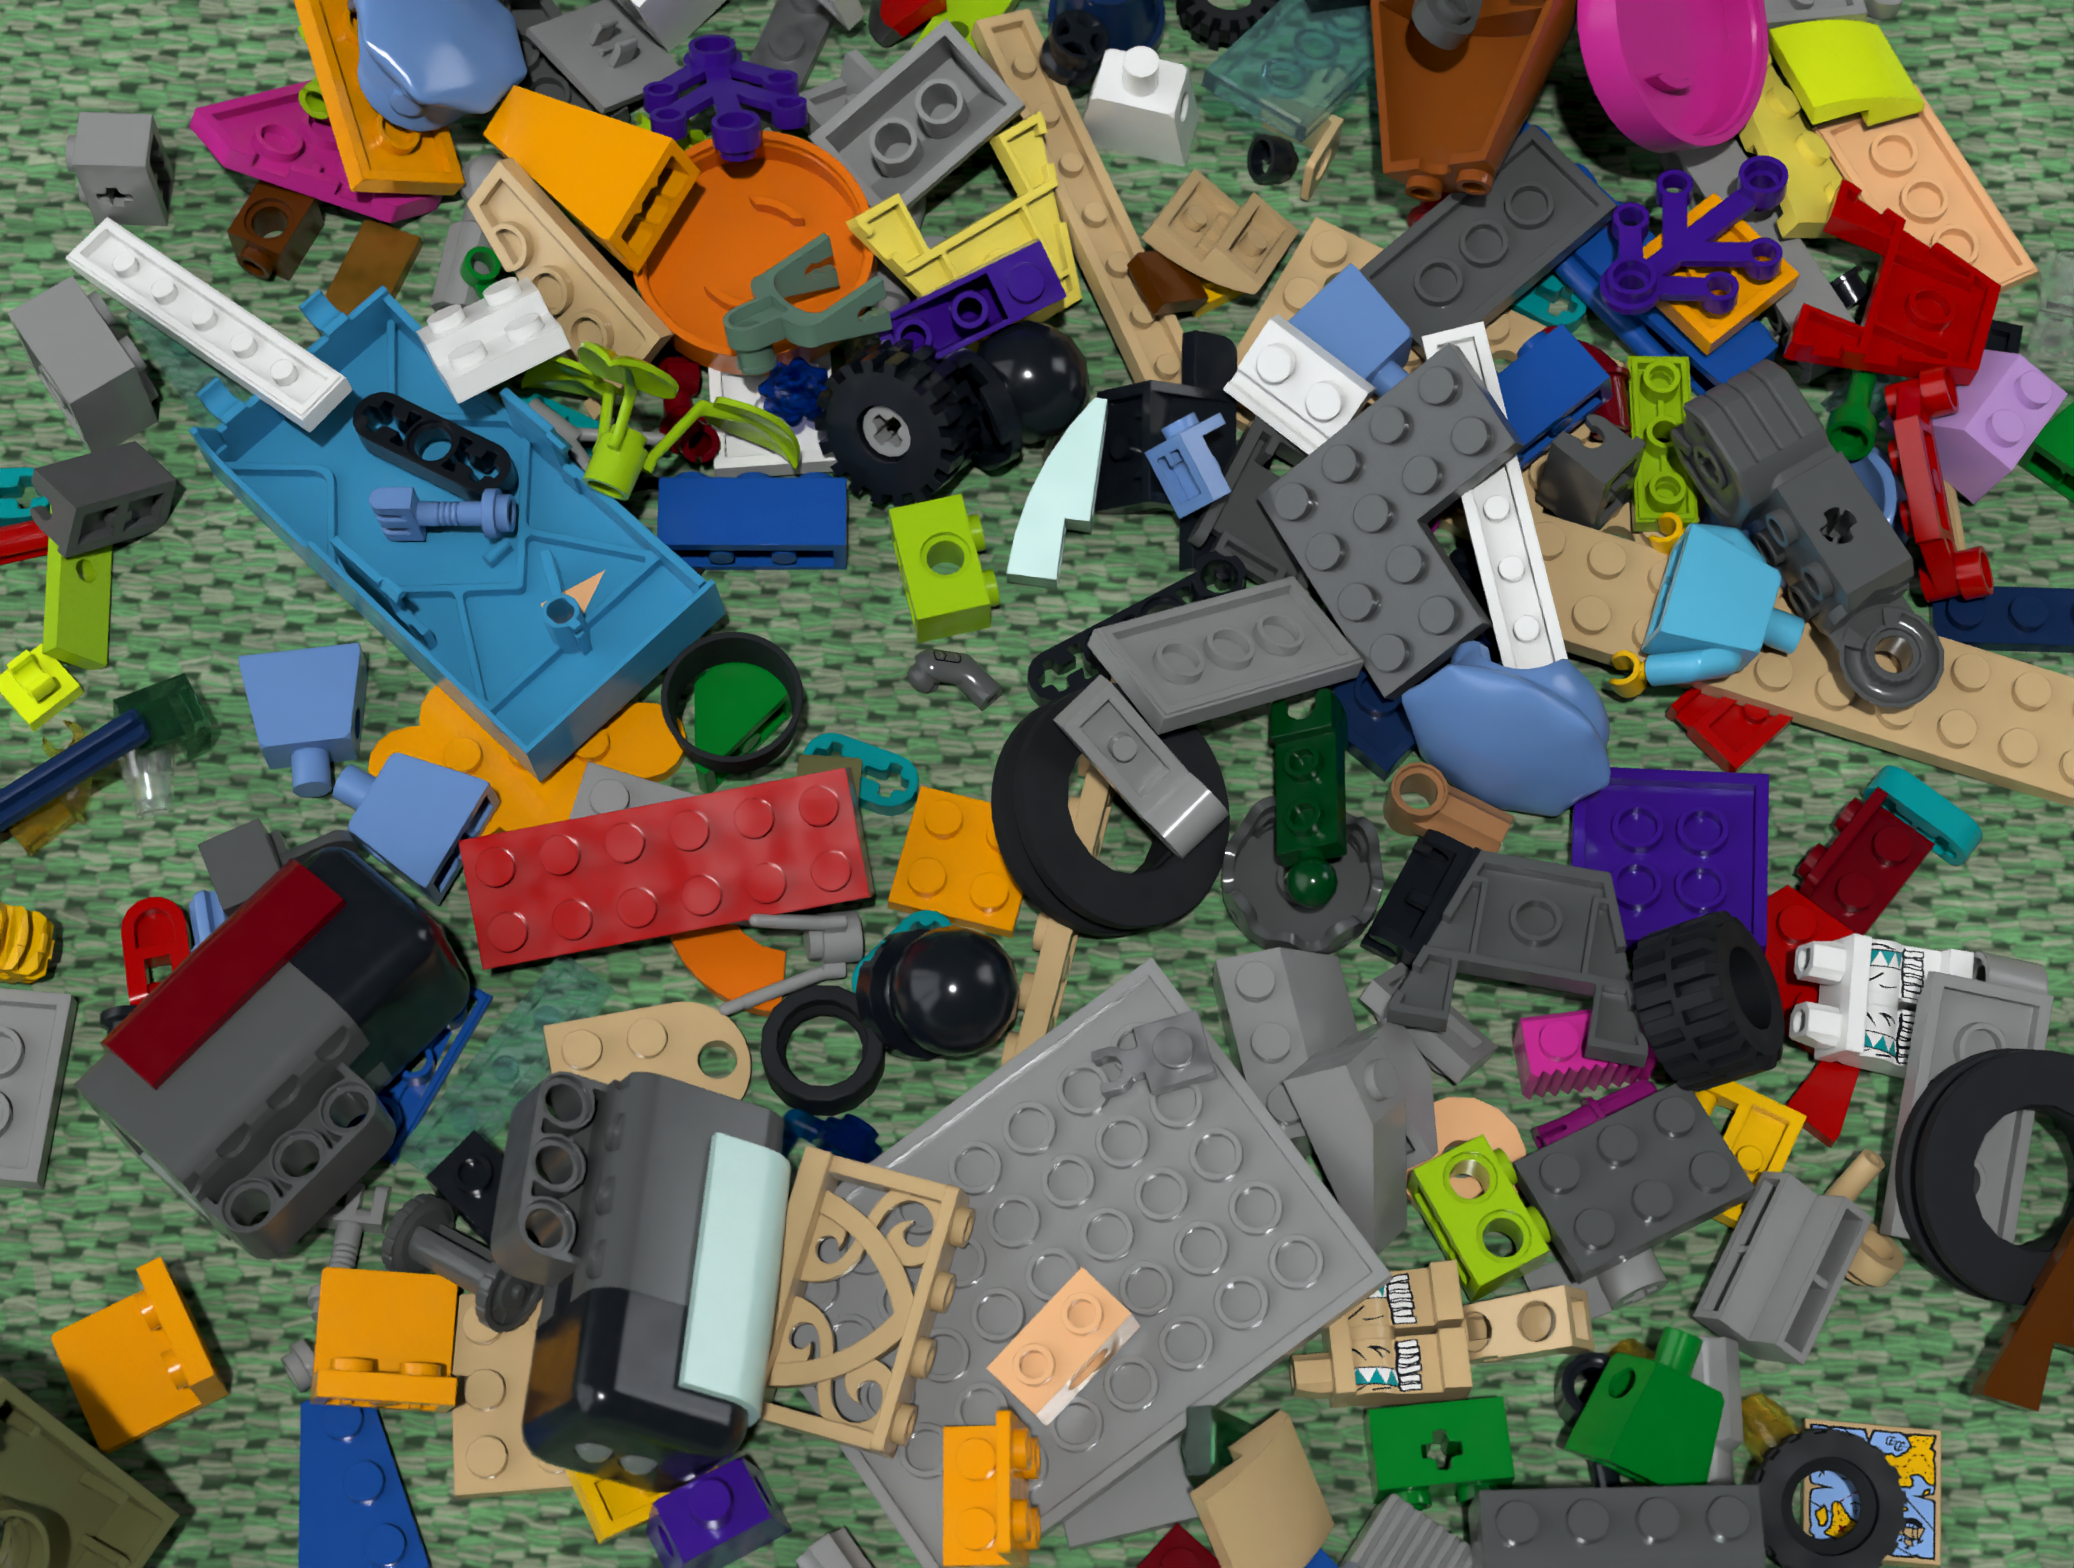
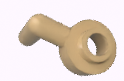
[1823,1149,1905,1287]

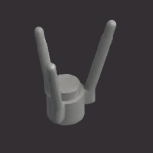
[719,910,863,1016]

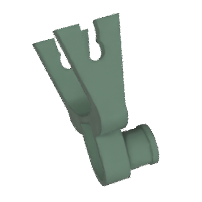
[723,233,893,375]

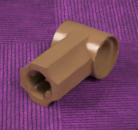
[1383,762,1514,853]

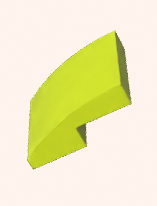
[1768,20,1924,126]

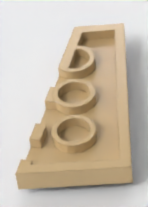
[467,157,673,421]

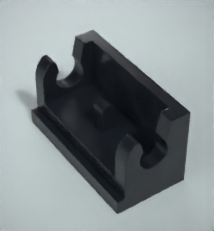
[1360,829,1481,970]

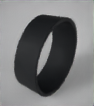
[661,632,803,774]

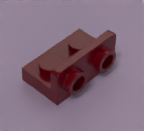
[1796,786,1935,935]

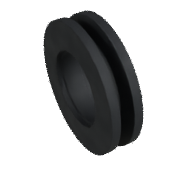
[991,683,1230,937]
[1895,1048,2074,1306]

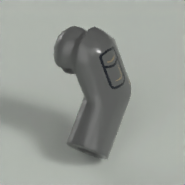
[907,648,1004,711]

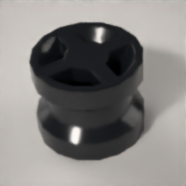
[1039,9,1109,87]

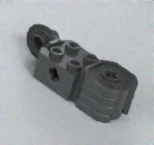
[1671,359,1944,708]

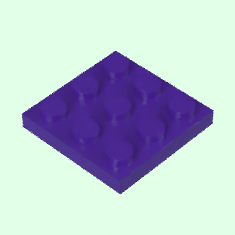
[1571,767,1769,954]

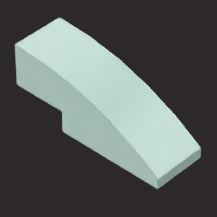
[1006,398,1108,589]

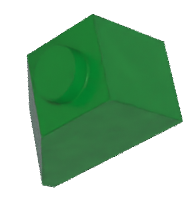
[694,662,792,794]

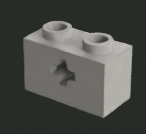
[65,112,174,226]

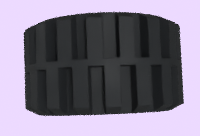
[1632,910,1785,1092]

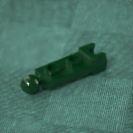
[1271,688,1348,908]

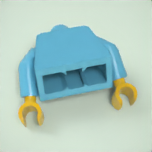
[1608,512,1805,698]

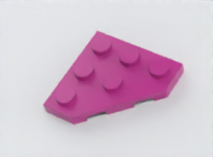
[189,80,442,223]

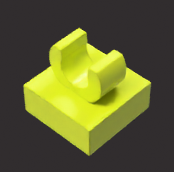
[0,643,84,732]

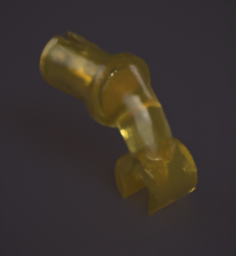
[7,720,92,856]

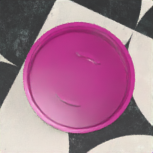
[1577,0,1768,154]

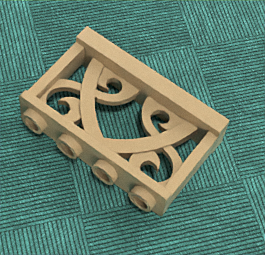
[757,1146,975,1460]

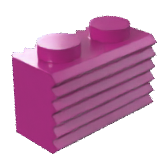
[1512,1009,1659,1100]

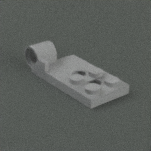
[1879,951,2054,1244]

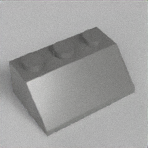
[809,19,1026,209]
[1212,947,1358,1157]

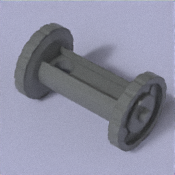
[381,1193,544,1333]

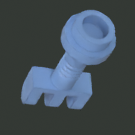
[368,487,516,541]

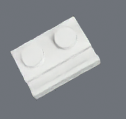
[1223,314,1376,455]

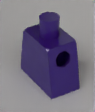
[646,1457,792,1568]

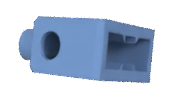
[1288,263,1413,399]
[238,643,368,797]
[332,753,500,905]

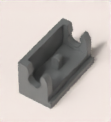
[1537,414,1647,530]
[30,441,177,558]

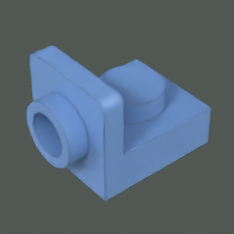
[1144,412,1232,519]

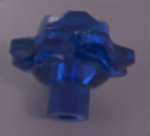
[758,357,828,427]

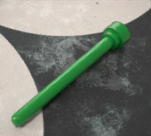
[1825,262,1880,460]

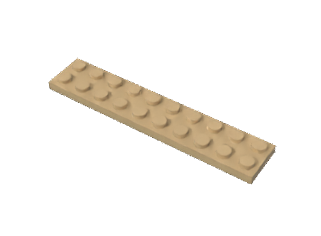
[1489,510,2074,807]

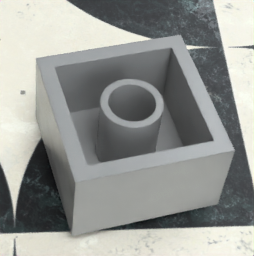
[7,275,159,453]

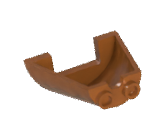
[1370,0,1577,202]

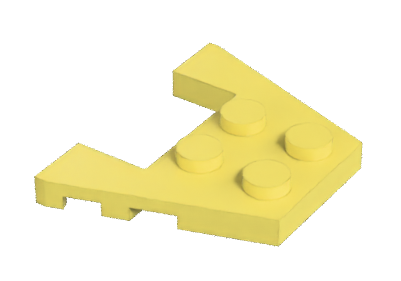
[846,111,1082,352]

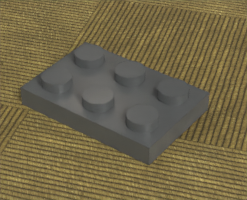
[1513,1082,1755,1284]

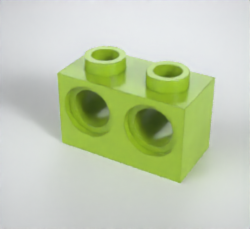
[1407,1134,1551,1302]

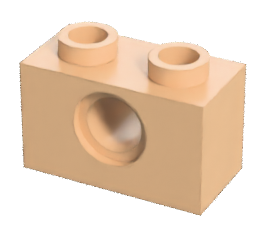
[987,1267,1140,1427]

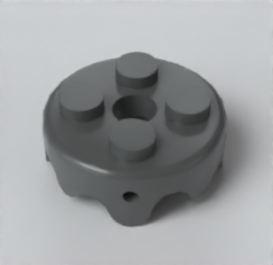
[1221,796,1384,955]

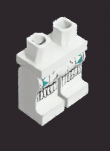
[1789,934,1974,1079]

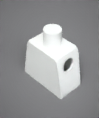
[1082,46,1199,167]

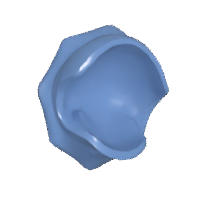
[347,0,527,131]
[1402,641,1611,817]

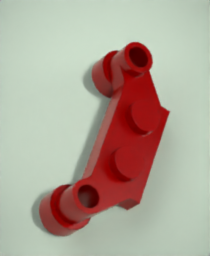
[1885,364,1994,603]

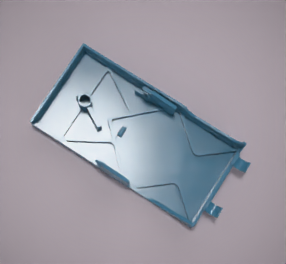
[189,285,726,782]

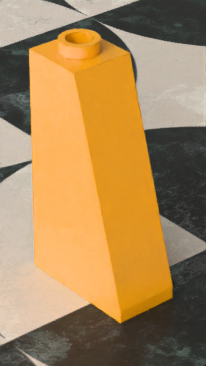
[483,85,701,273]

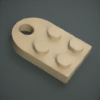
[543,1002,751,1120]

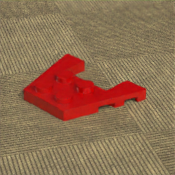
[1783,179,2001,386]
[1765,885,1860,1148]

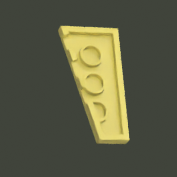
[1738,51,1860,238]

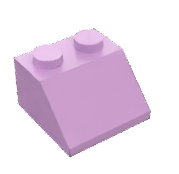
[1879,349,2068,504]

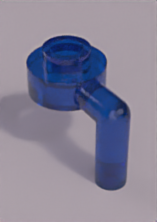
[781,1108,883,1164]

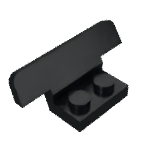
[1095,330,1237,571]

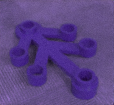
[643,34,808,162]
[1600,155,1788,315]

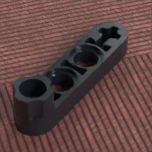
[1027,551,1248,706]

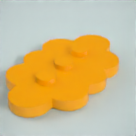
[368,685,687,836]

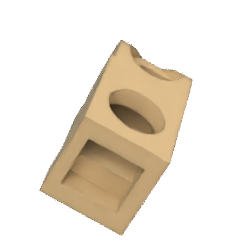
[1460,1285,1595,1365]

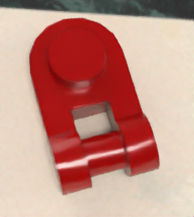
[121,897,193,1005]

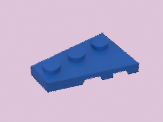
[298,1399,431,1568]

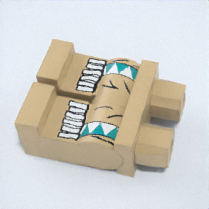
[1290,1260,1473,1408]

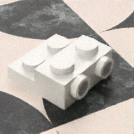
[416,277,571,404]

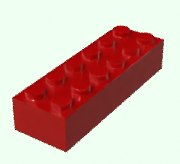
[458,766,875,970]

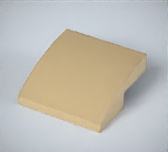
[1141,168,1299,295]
[1189,1410,1334,1568]

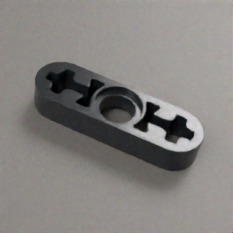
[353,392,517,501]

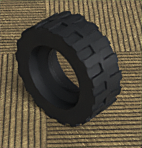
[1750,1428,1907,1568]

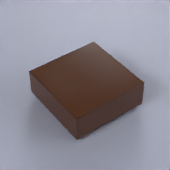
[1127,251,1209,316]

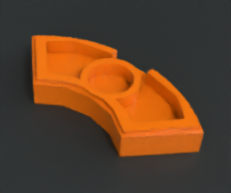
[669,924,787,1017]

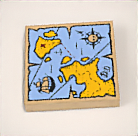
[1800,1419,1941,1568]

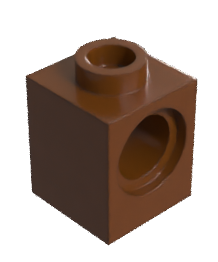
[227,180,325,281]

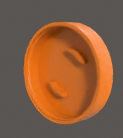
[632,130,878,376]

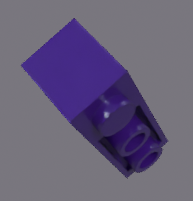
[877,238,1067,361]

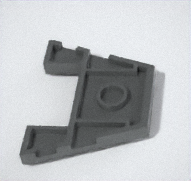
[1387,850,1649,1068]

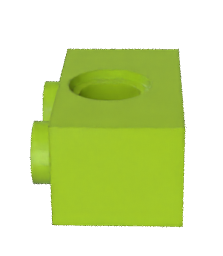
[888,493,1000,643]

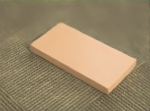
[1812,84,2038,293]

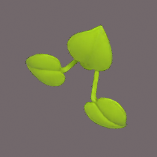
[521,341,801,501]

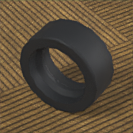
[760,985,886,1116]

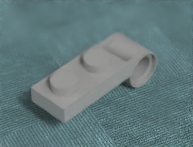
[1053,675,1229,860]

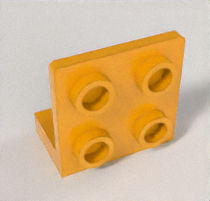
[51,1256,229,1454]
[310,1267,458,1413]
[943,1410,1041,1568]

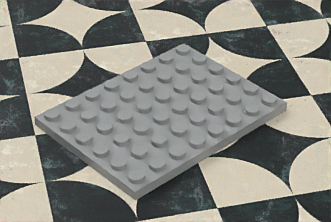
[791,957,1393,1568]

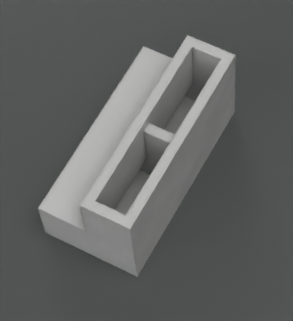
[1693,1171,1872,1365]

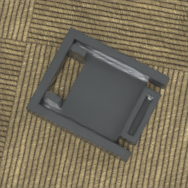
[1188,415,1310,590]

